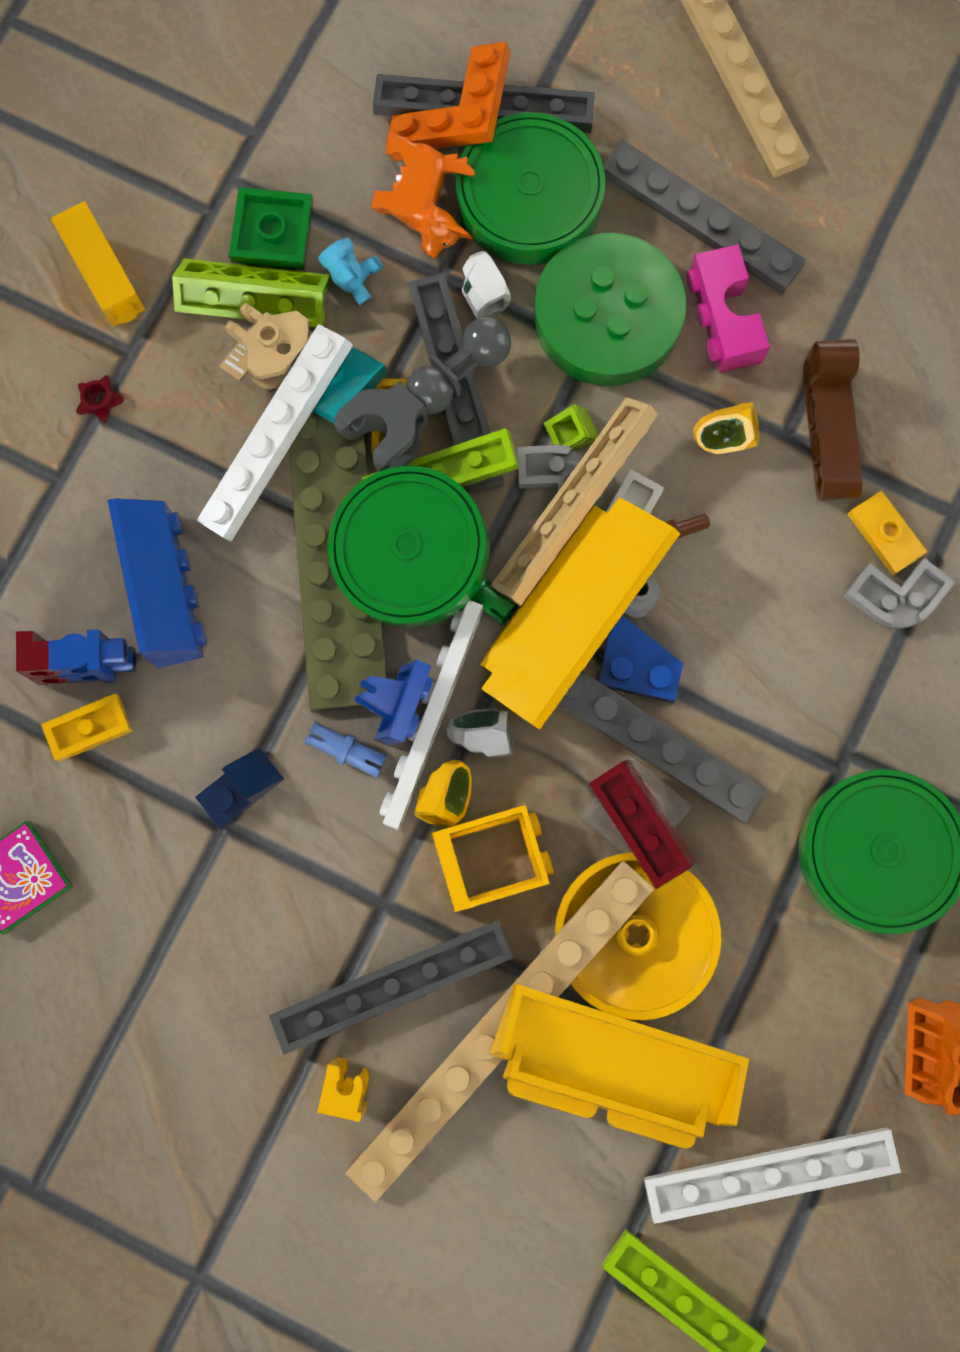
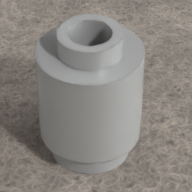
[624,575,660,618]

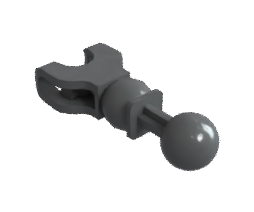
[334,317,511,472]

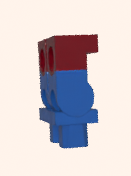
[16,630,136,685]

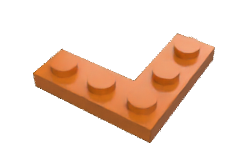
[386,41,511,149]

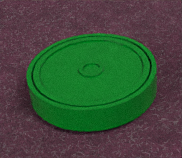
[456,113,605,265]
[534,233,686,386]
[328,466,490,628]
[798,769,960,934]

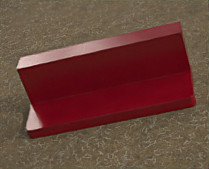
[589,760,696,889]

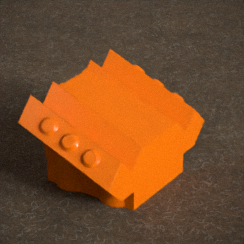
[904,997,960,1115]

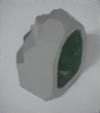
[446,708,514,758]

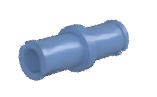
[304,721,387,778]

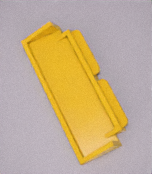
[480,497,680,730]
[489,984,749,1149]

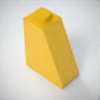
[50,201,145,327]

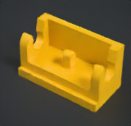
[317,1056,370,1122]

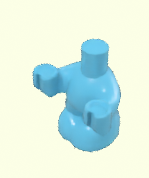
[318,237,384,306]

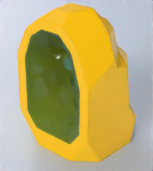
[693,402,760,454]
[414,760,472,827]

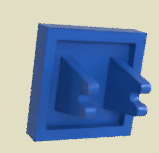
[354,660,433,746]

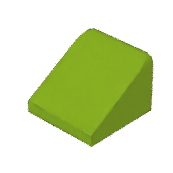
[544,404,598,451]

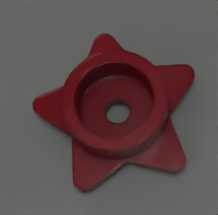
[76,375,124,423]

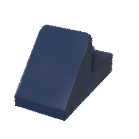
[195,748,284,829]

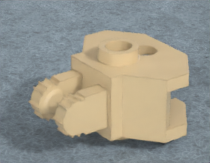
[224,302,312,391]

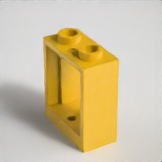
[432,805,554,913]

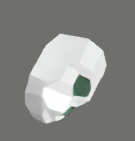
[462,251,511,319]

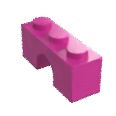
[686,244,770,373]

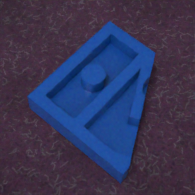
[598,615,683,703]

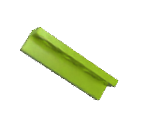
[172,258,330,327]

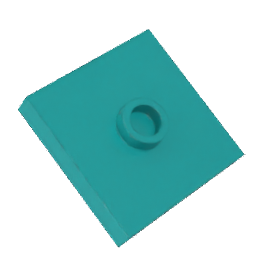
[313,347,388,424]

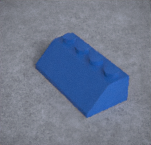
[107,498,207,668]

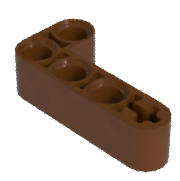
[803,339,863,501]

